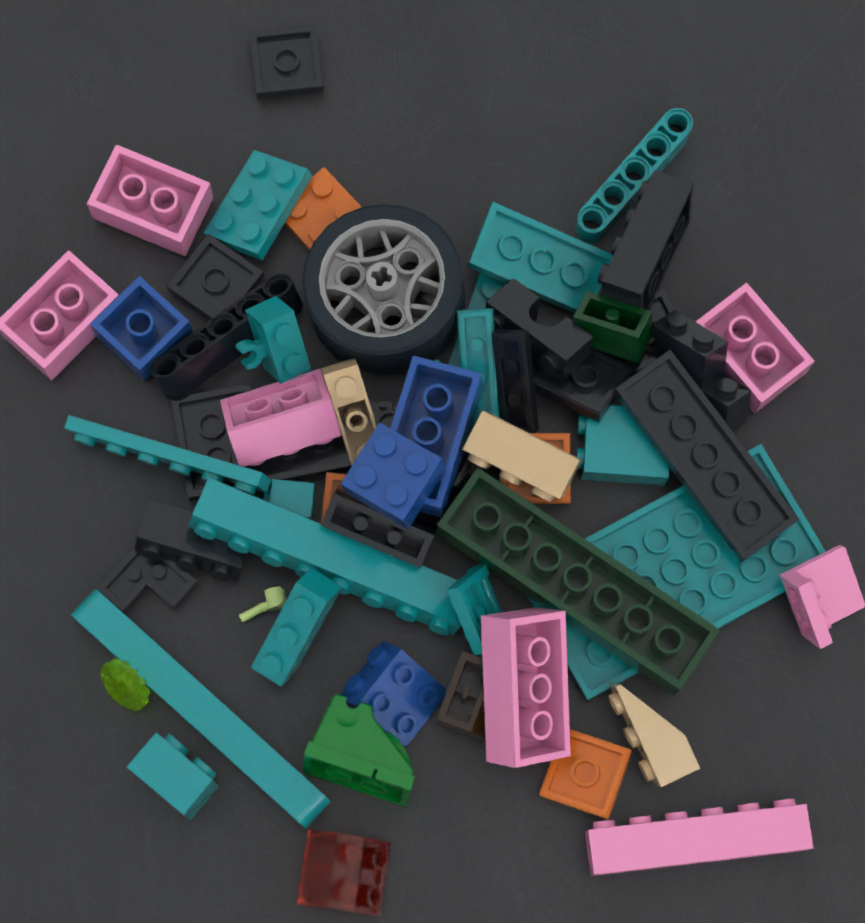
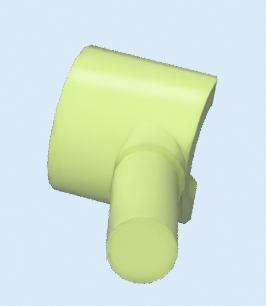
[239,586,286,622]

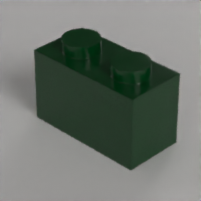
[573,291,652,363]

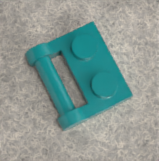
[447,563,502,656]

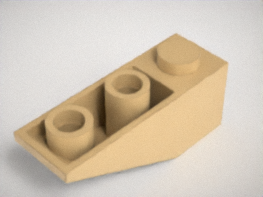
[321,358,377,465]
[608,682,700,787]

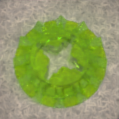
[101,658,150,711]

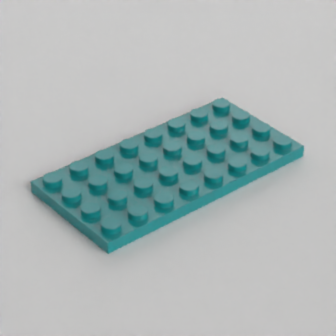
[527,444,826,702]

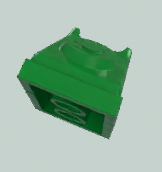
[303,694,415,808]

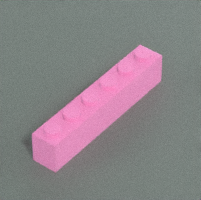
[585,799,814,876]

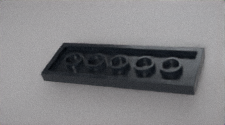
[613,349,799,562]

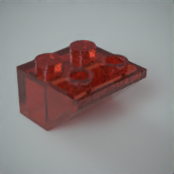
[297,830,391,917]

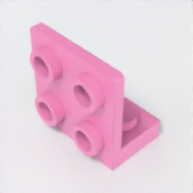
[780,545,865,649]

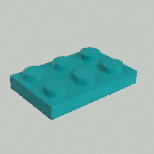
[204,150,313,260]

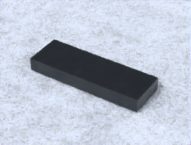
[492,329,539,433]

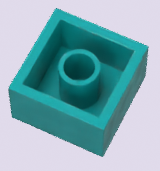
[127,732,219,820]

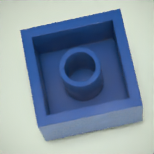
[90,276,193,382]
[341,422,446,530]

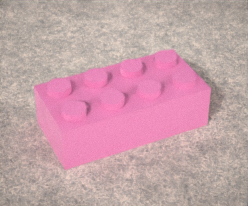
[481,607,571,768]

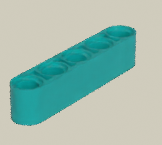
[575,108,693,245]

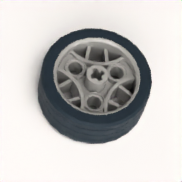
[302,204,466,374]

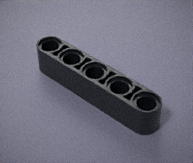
[151,273,303,400]

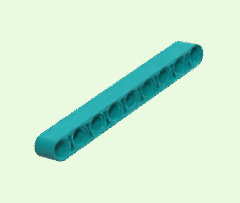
[70,588,331,829]

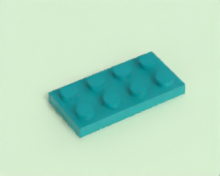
[466,202,613,314]

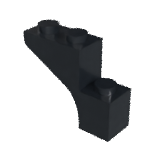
[651,310,751,431]

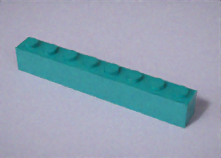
[189,477,461,636]

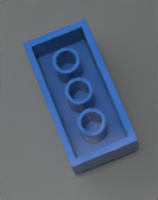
[391,356,484,518]

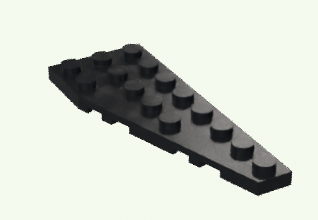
[171,385,397,501]

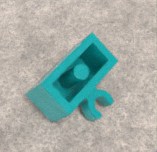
[236,296,311,384]

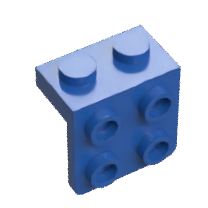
[341,641,447,746]

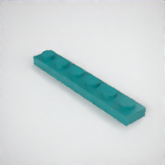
[64,415,271,495]

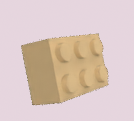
[463,411,582,502]

